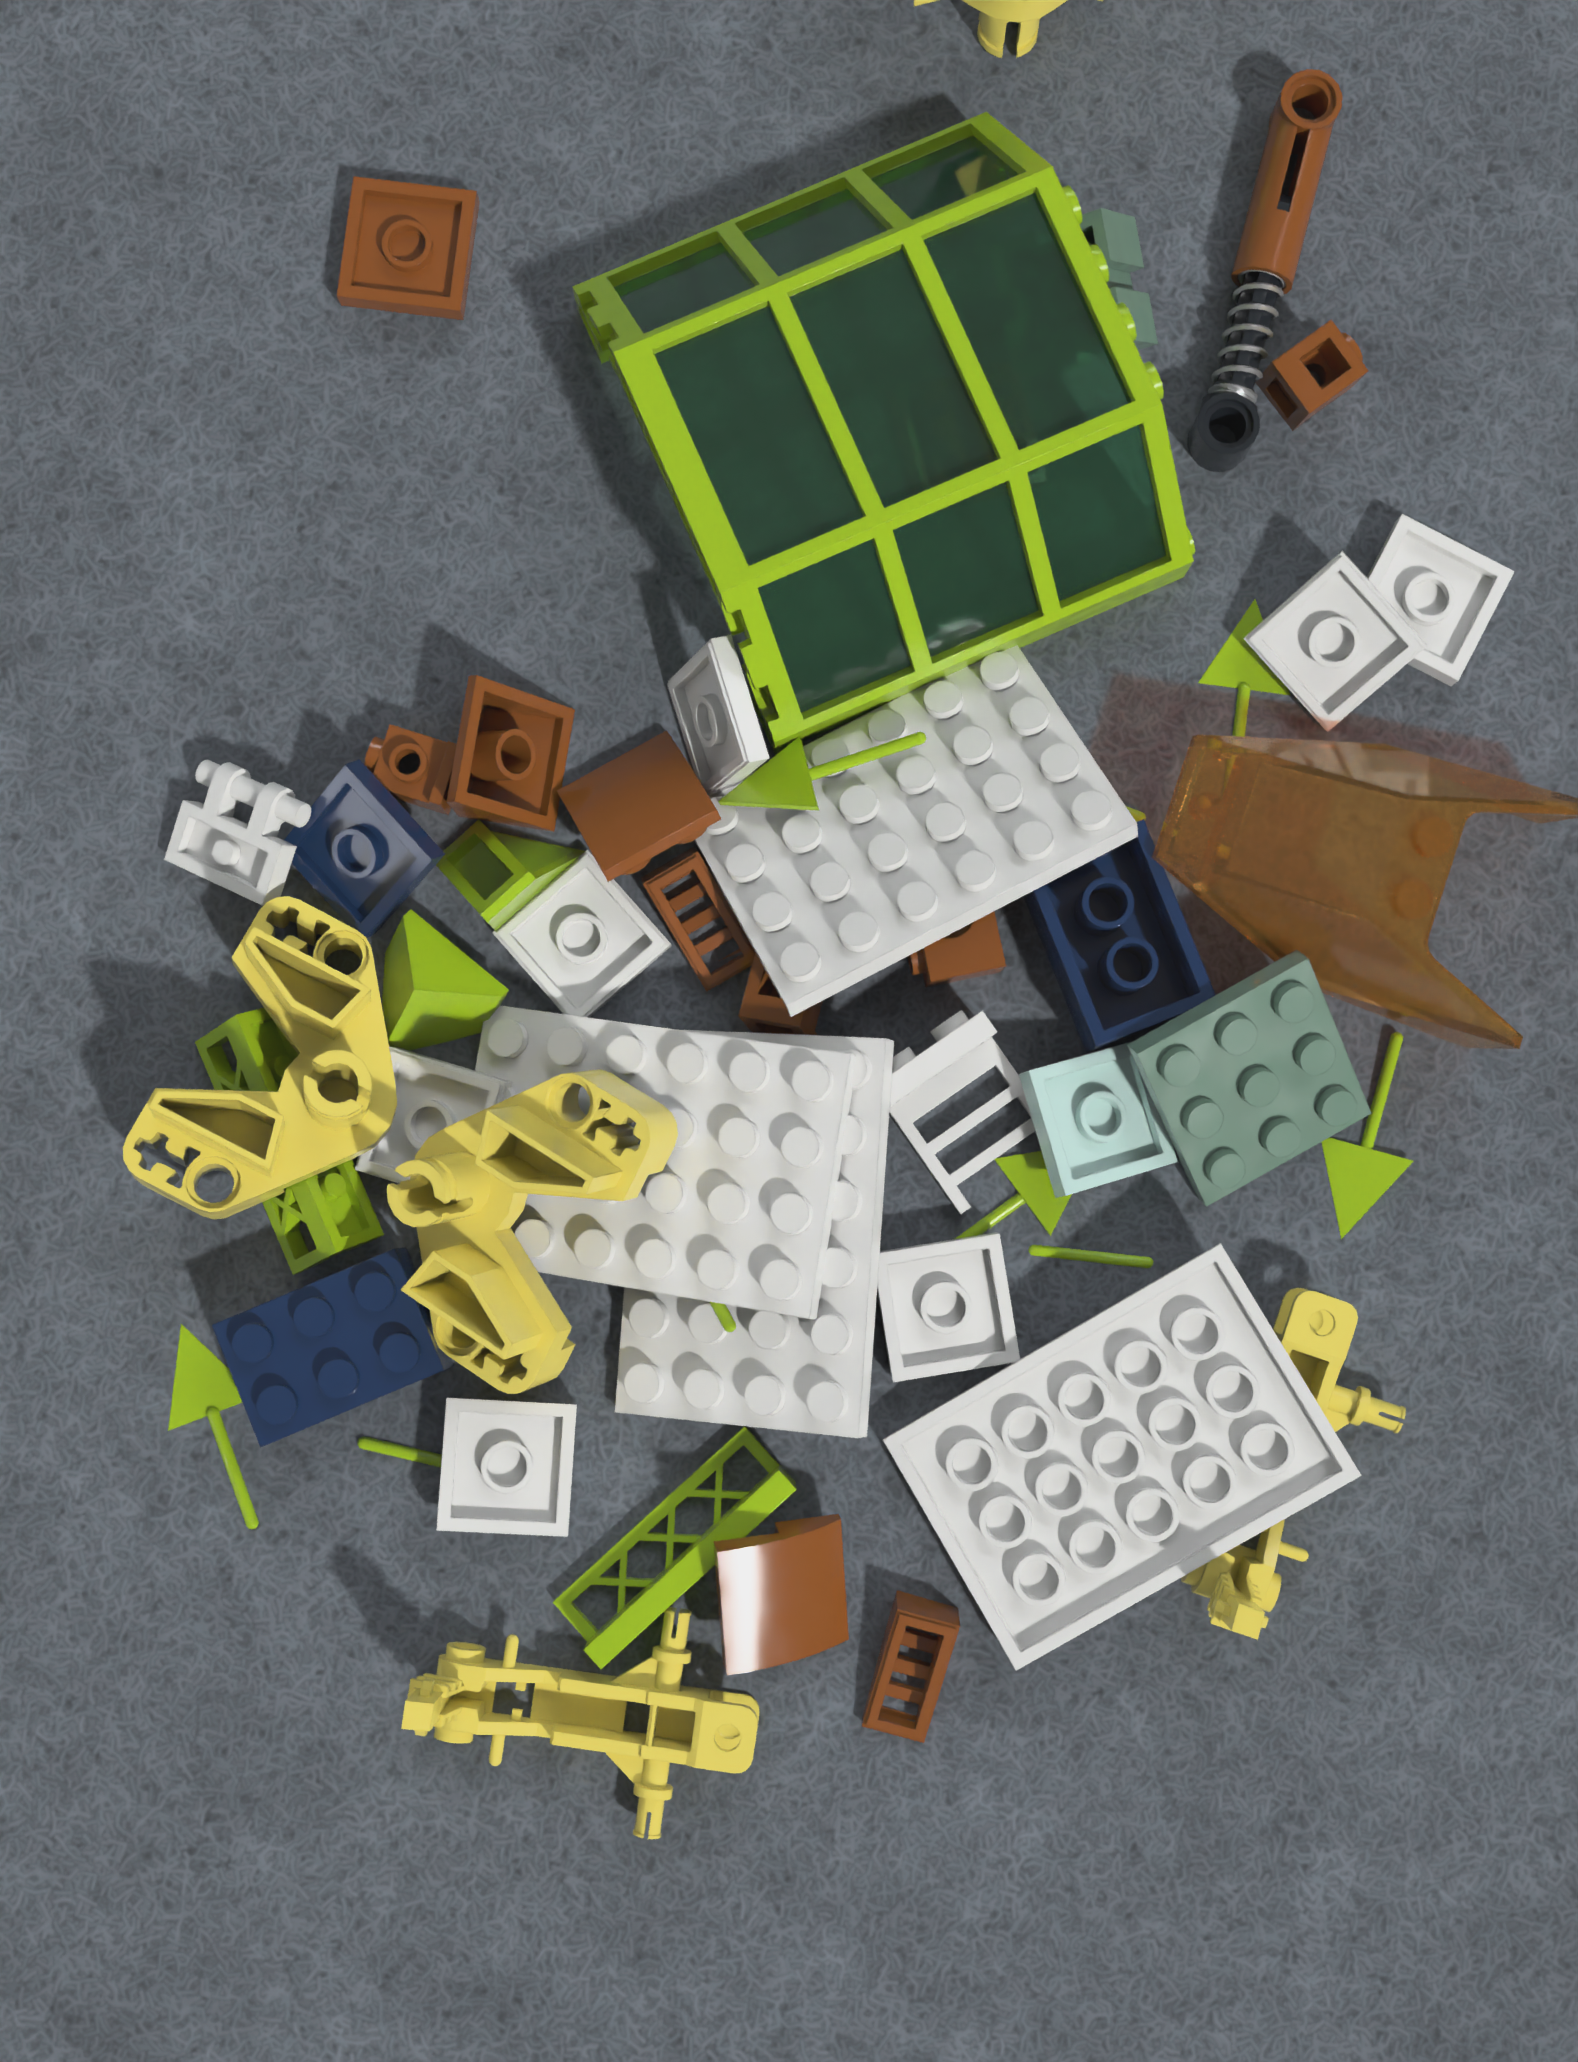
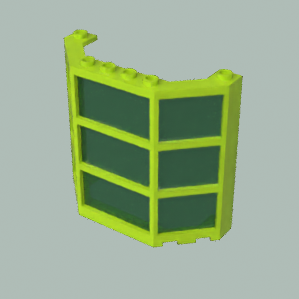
[572,112,1195,754]

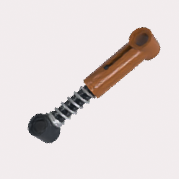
[1187,69,1342,472]

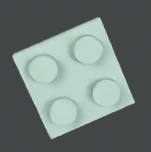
[1019,1042,1178,1198]

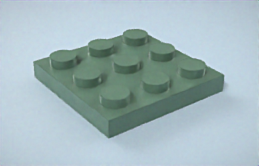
[1128,950,1372,1207]

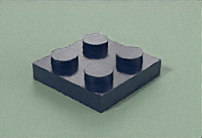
[284,759,445,938]

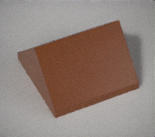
[447,675,575,832]

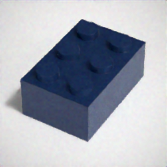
[1023,819,1216,1053]
[212,1247,454,1448]

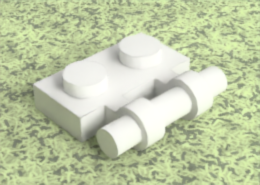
[164,760,311,906]

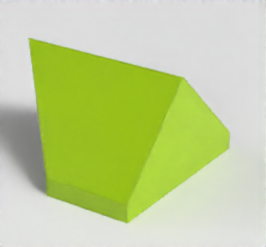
[436,820,585,931]
[382,909,509,1051]

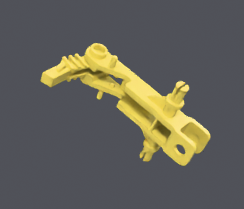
[1181,1288,1406,1640]
[401,1607,760,1839]

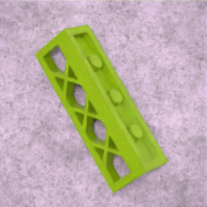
[195,1008,384,1275]
[553,1426,797,1669]

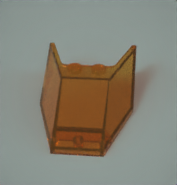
[1152,734,1578,1049]

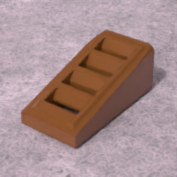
[641,847,755,992]
[861,1590,960,1743]

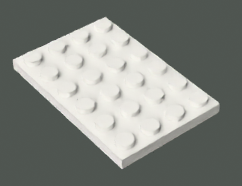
[694,645,1138,1017]
[475,1006,856,1319]
[615,1029,894,1438]
[883,1243,1362,1671]

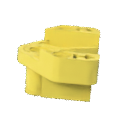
[123,896,397,1219]
[387,1069,678,1394]

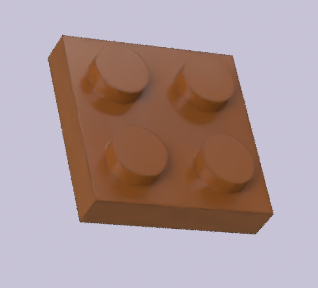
[337,176,480,320]

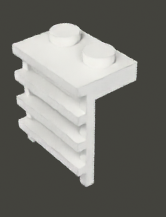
[889,1010,1035,1214]

